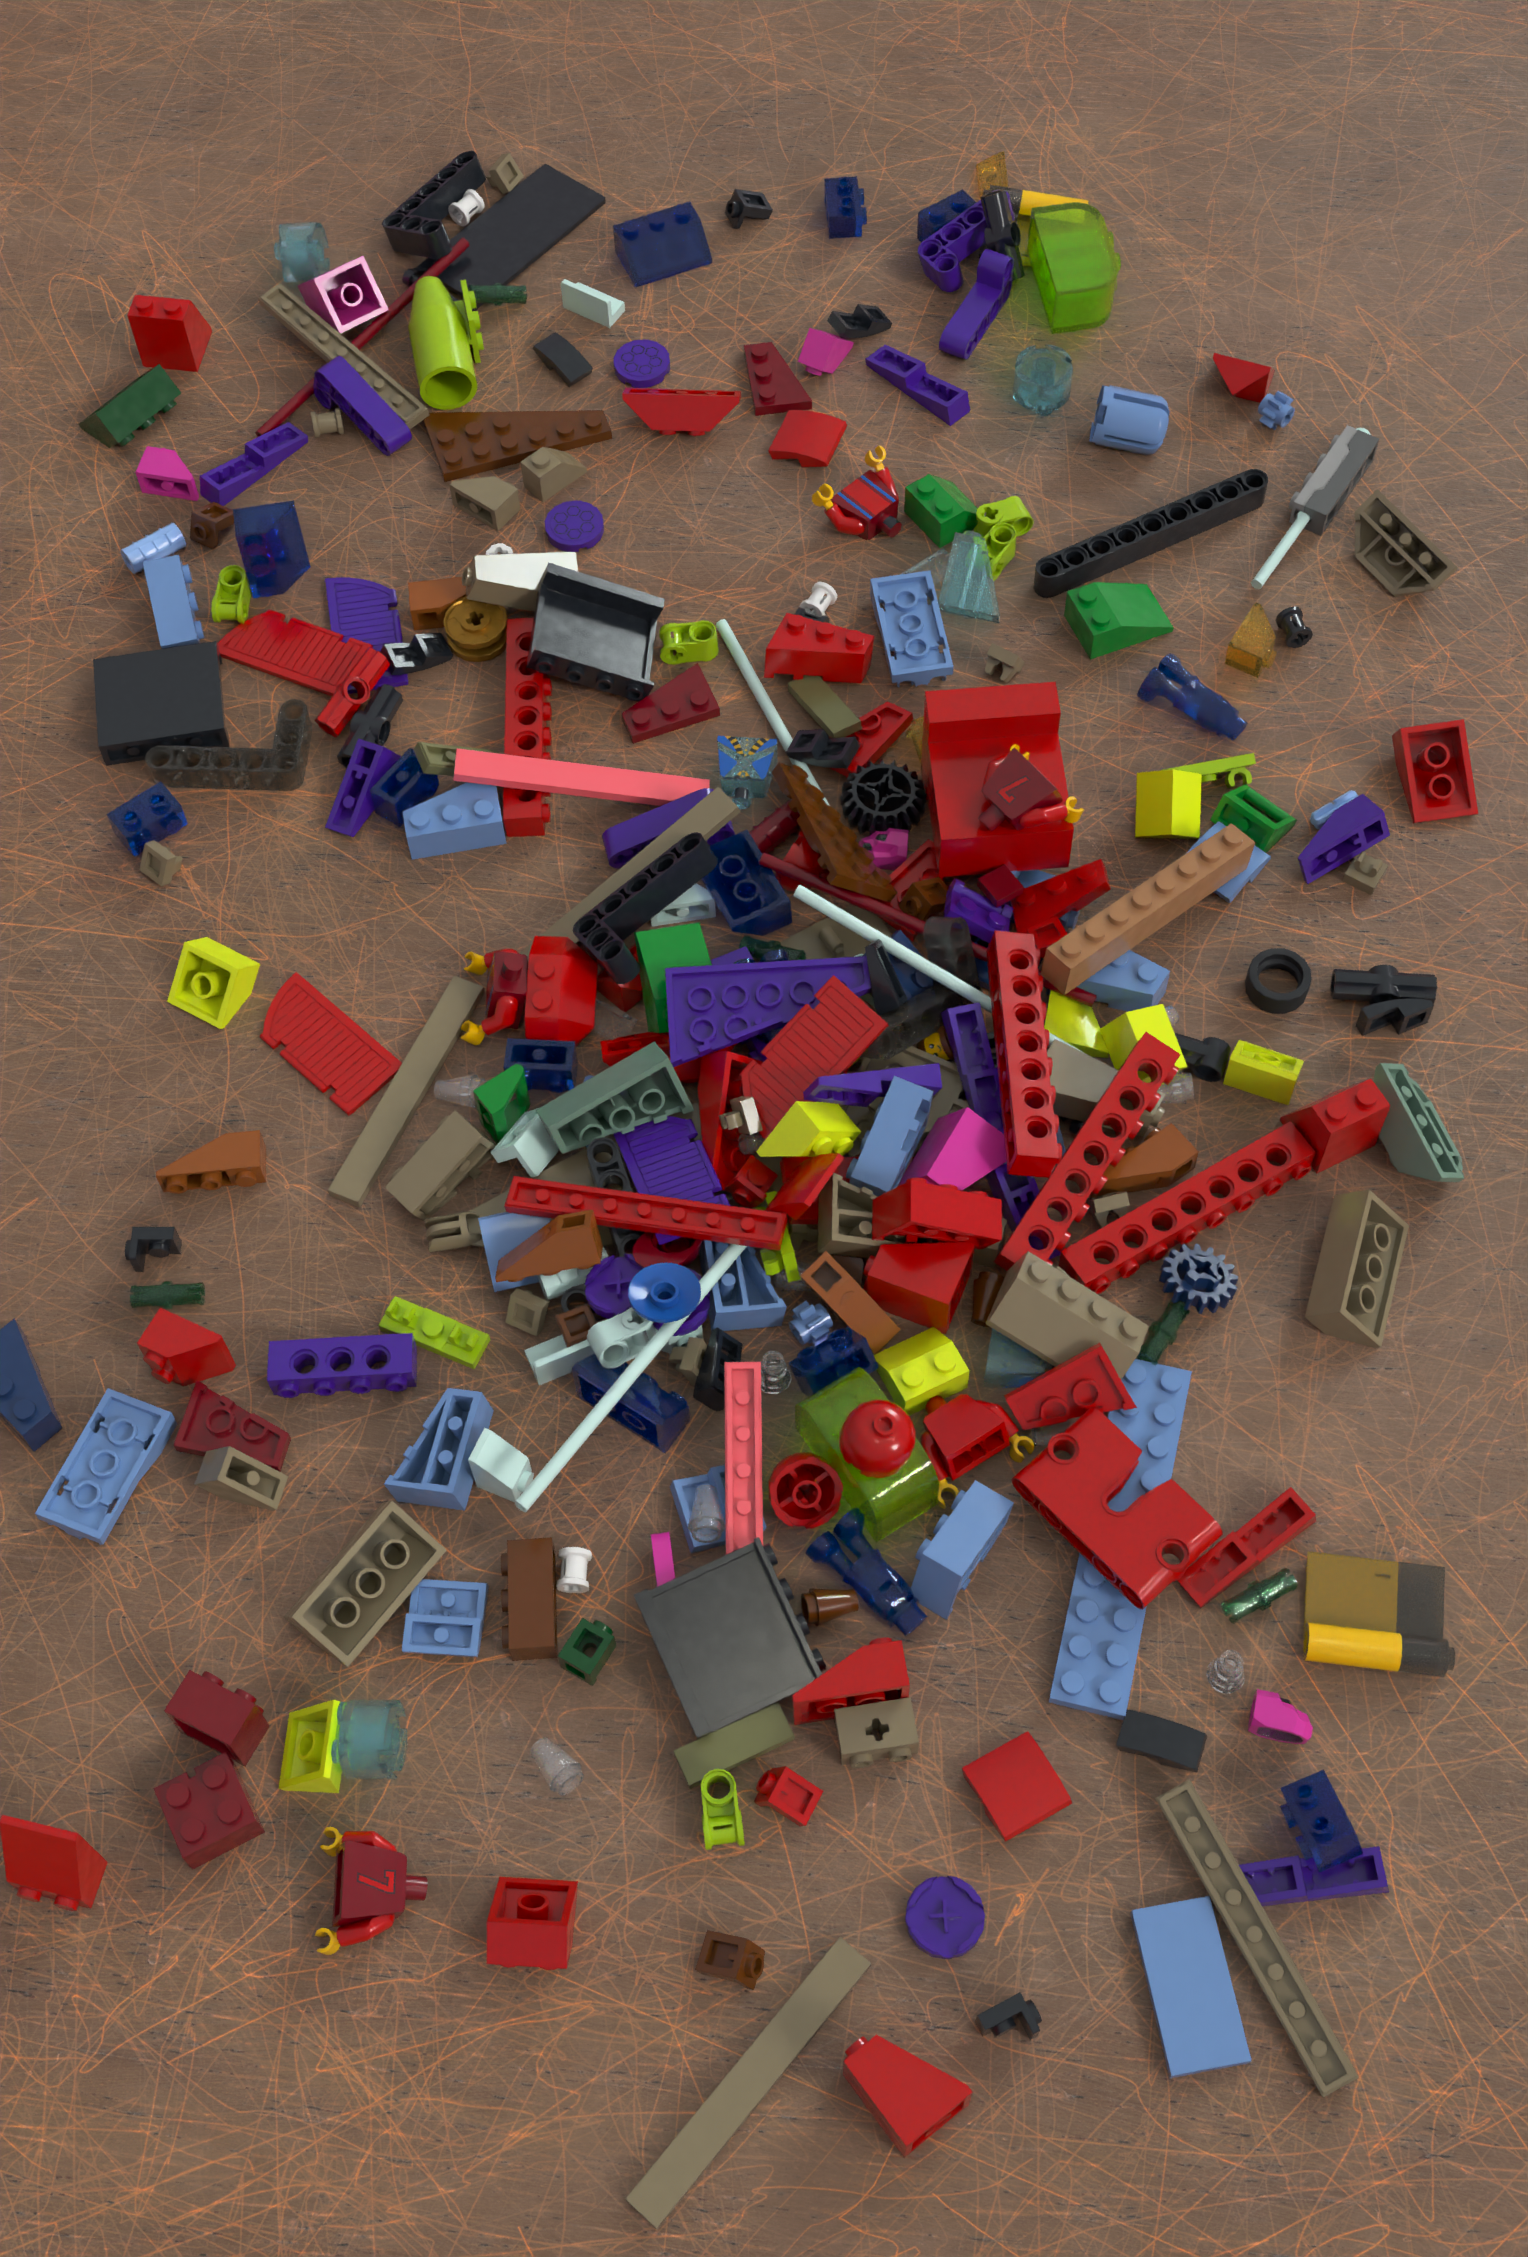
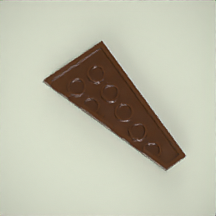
[423,410,612,482]
[772,762,898,902]

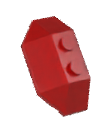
[622,388,741,436]
[525,936,598,1063]
[600,1032,737,1083]

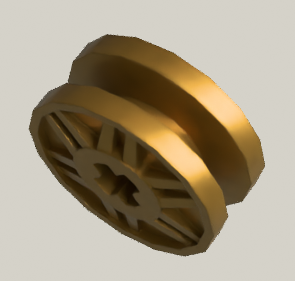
[443,596,507,662]

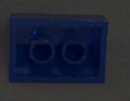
[613,201,712,288]
[233,500,311,598]
[701,830,792,936]
[572,1353,690,1454]

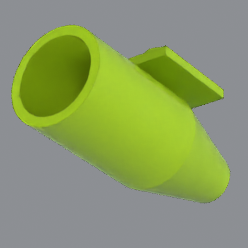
[408,276,484,410]

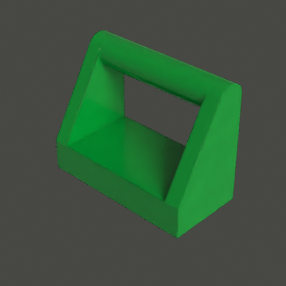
[1210,784,1297,853]
[473,1064,531,1144]

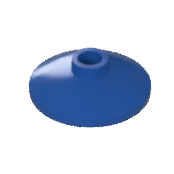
[628,1263,701,1323]

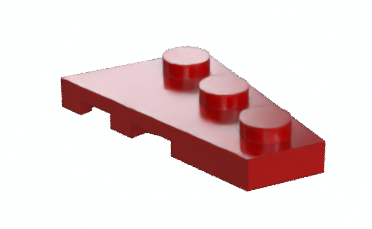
[830,701,914,777]
[1011,859,1111,934]
[1004,1342,1137,1430]

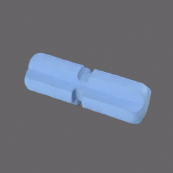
[1310,790,1359,830]

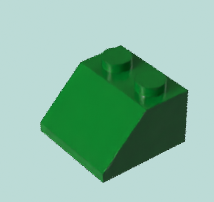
[904,474,985,549]

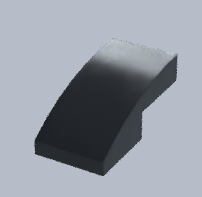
[827,304,892,339]
[533,332,593,387]
[380,633,453,676]
[786,729,860,768]
[1356,999,1434,1036]
[1116,1709,1207,1773]

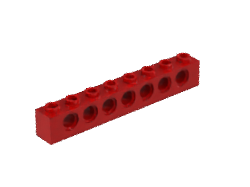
[503,617,552,837]
[986,930,1062,1178]
[993,1032,1181,1271]
[1058,1121,1316,1295]

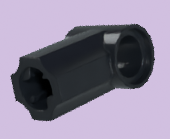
[1174,1032,1231,1082]

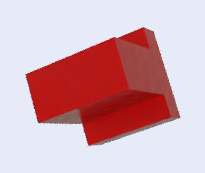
[921,681,1074,877]

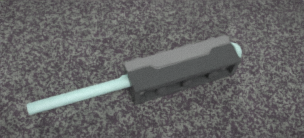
[1251,425,1379,589]

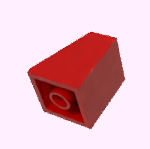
[127,295,212,372]
[1280,1078,1391,1173]
[863,1242,975,1334]
[843,2034,973,2158]

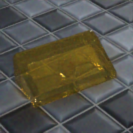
[976,151,1009,200]

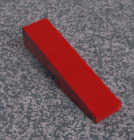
[1177,1487,1316,1609]

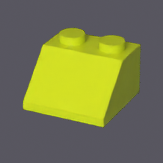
[167,937,260,1029]
[756,1101,861,1157]
[870,1327,970,1416]

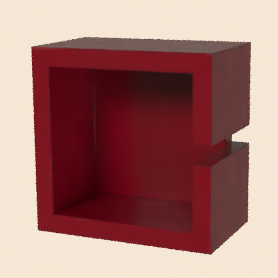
[164,1670,270,1767]
[153,1752,265,1869]

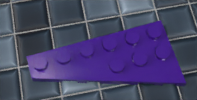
[665,956,872,1067]

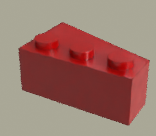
[872,1177,1002,1250]

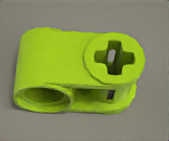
[973,496,1034,542]
[965,523,1016,582]
[211,565,252,624]
[659,620,719,665]
[701,1769,745,1850]

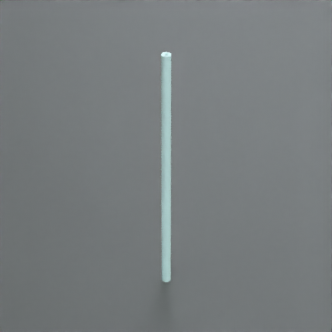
[716,619,830,806]
[793,885,1086,1054]
[515,1244,747,1512]

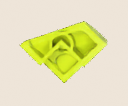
[1044,990,1109,1058]

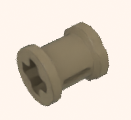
[311,407,344,438]

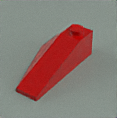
[698,1051,763,1193]

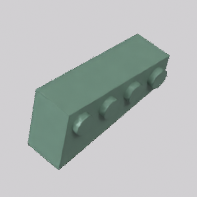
[536,1041,695,1154]

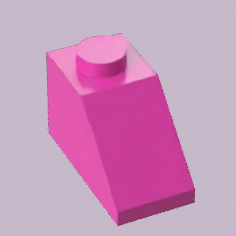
[798,328,854,376]
[135,446,199,501]

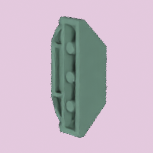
[1373,1063,1464,1182]

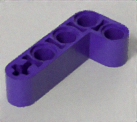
[918,190,1014,292]
[939,249,1014,360]
[313,356,412,456]
[602,788,736,869]

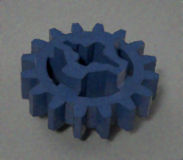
[1159,1244,1238,1314]

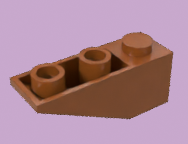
[408,577,467,631]
[1090,1123,1199,1197]
[156,1130,266,1194]
[495,1209,603,1282]
[800,1251,901,1354]

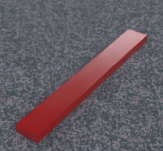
[504,1176,788,1251]

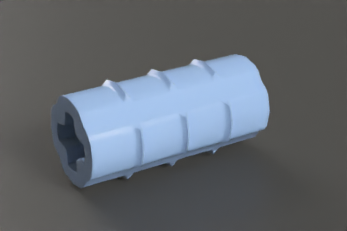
[120,522,186,574]

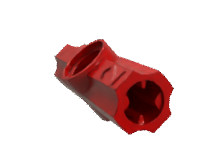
[314,647,390,737]

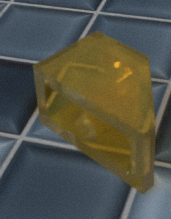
[1225,602,1277,678]

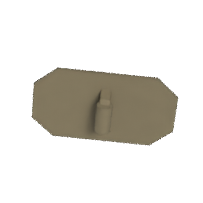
[773,906,891,962]

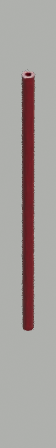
[255,237,470,437]
[759,852,1097,1008]

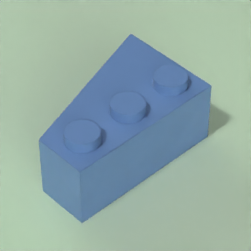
[403,782,507,860]
[1046,950,1170,1011]
[384,1388,494,1511]

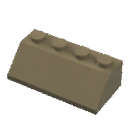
[1305,1189,1409,1348]
[986,1251,1149,1380]
[284,1501,447,1667]

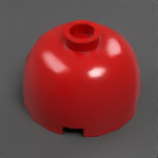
[771,830,830,892]
[839,1399,915,1478]
[768,1452,843,1529]

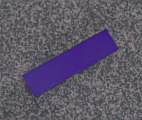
[865,345,970,426]
[200,422,308,506]
[941,1002,1004,1134]
[803,1063,942,1107]
[1239,1846,1389,1906]

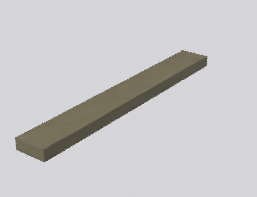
[258,283,429,429]
[519,786,740,961]
[328,976,485,1208]
[1155,1779,1359,2098]
[625,1937,871,2230]

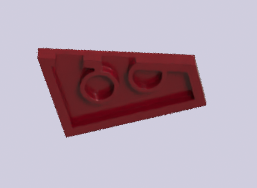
[744,342,812,416]
[622,663,720,744]
[173,1380,291,1472]

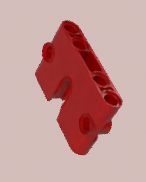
[1011,1407,1223,1610]

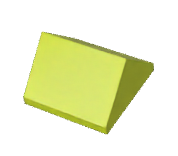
[1135,769,1202,839]
[1100,1004,1188,1083]
[1223,1040,1304,1105]
[278,1700,349,1793]

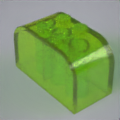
[1027,202,1121,334]
[795,1367,939,1543]

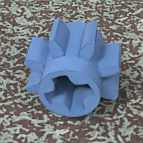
[1258,391,1295,430]
[789,1301,833,1347]

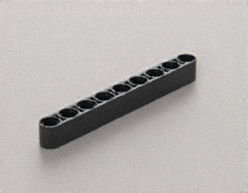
[1033,469,1268,598]

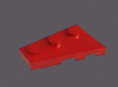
[867,839,946,942]

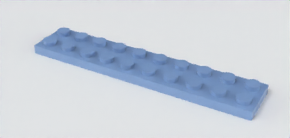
[1049,1359,1192,1720]

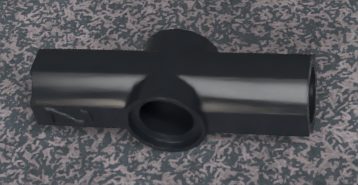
[980,190,1025,281]
[337,684,403,769]
[1330,965,1437,1005]

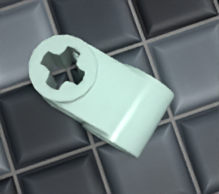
[587,1307,658,1368]

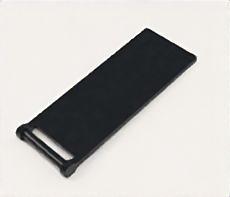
[402,164,606,311]

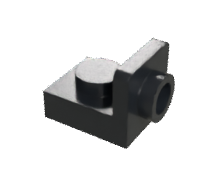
[725,189,773,229]
[125,1227,182,1272]
[975,1992,1042,2040]

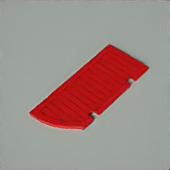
[217,609,373,696]
[260,972,402,1116]
[739,975,889,1140]

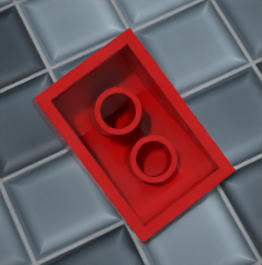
[1392,719,1478,824]
[792,1637,910,1725]
[0,1815,108,1911]

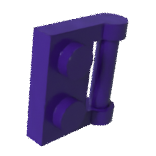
[944,878,1013,943]

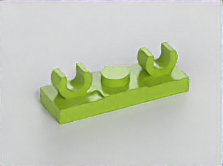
[1160,753,1256,788]
[752,1191,801,1283]
[378,1296,491,1369]

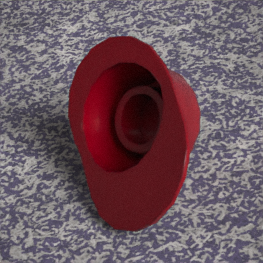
[632,1232,703,1268]

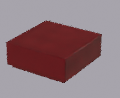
[977,864,1024,908]

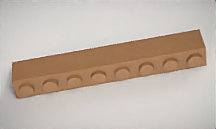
[1041,823,1255,995]

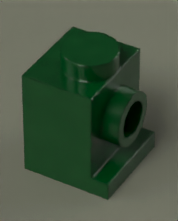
[558,1618,616,1686]

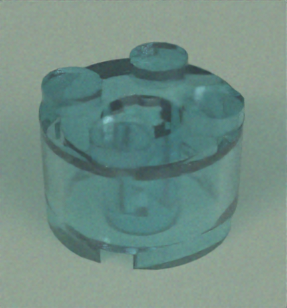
[274,221,330,282]
[1013,344,1073,416]
[331,1699,407,1779]

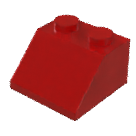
[137,1307,236,1387]
[487,1877,578,1970]

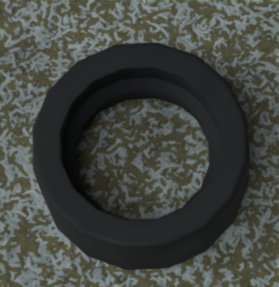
[1245,948,1312,1014]

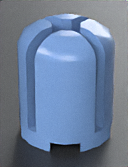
[1089,385,1170,456]

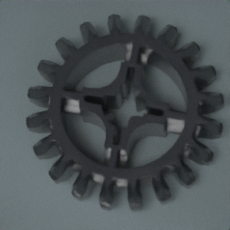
[840,759,927,835]

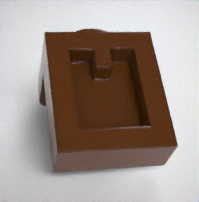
[190,502,238,549]
[899,877,948,922]
[695,1930,765,1990]

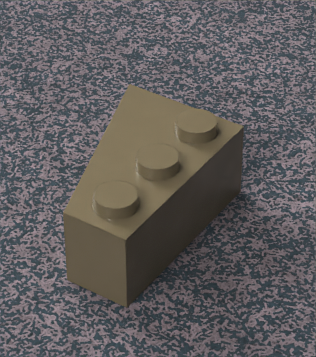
[385,1110,496,1221]
[818,1173,933,1259]

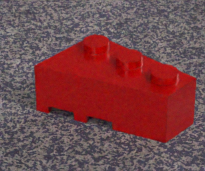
[764,613,874,683]

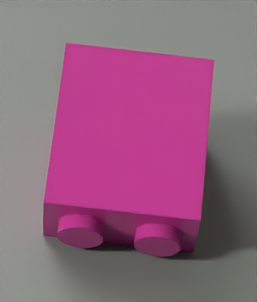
[298,256,389,333]
[899,1107,1007,1191]

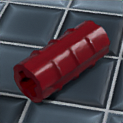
[742,800,800,860]

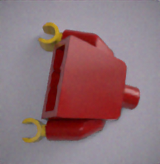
[920,1394,1034,1509]

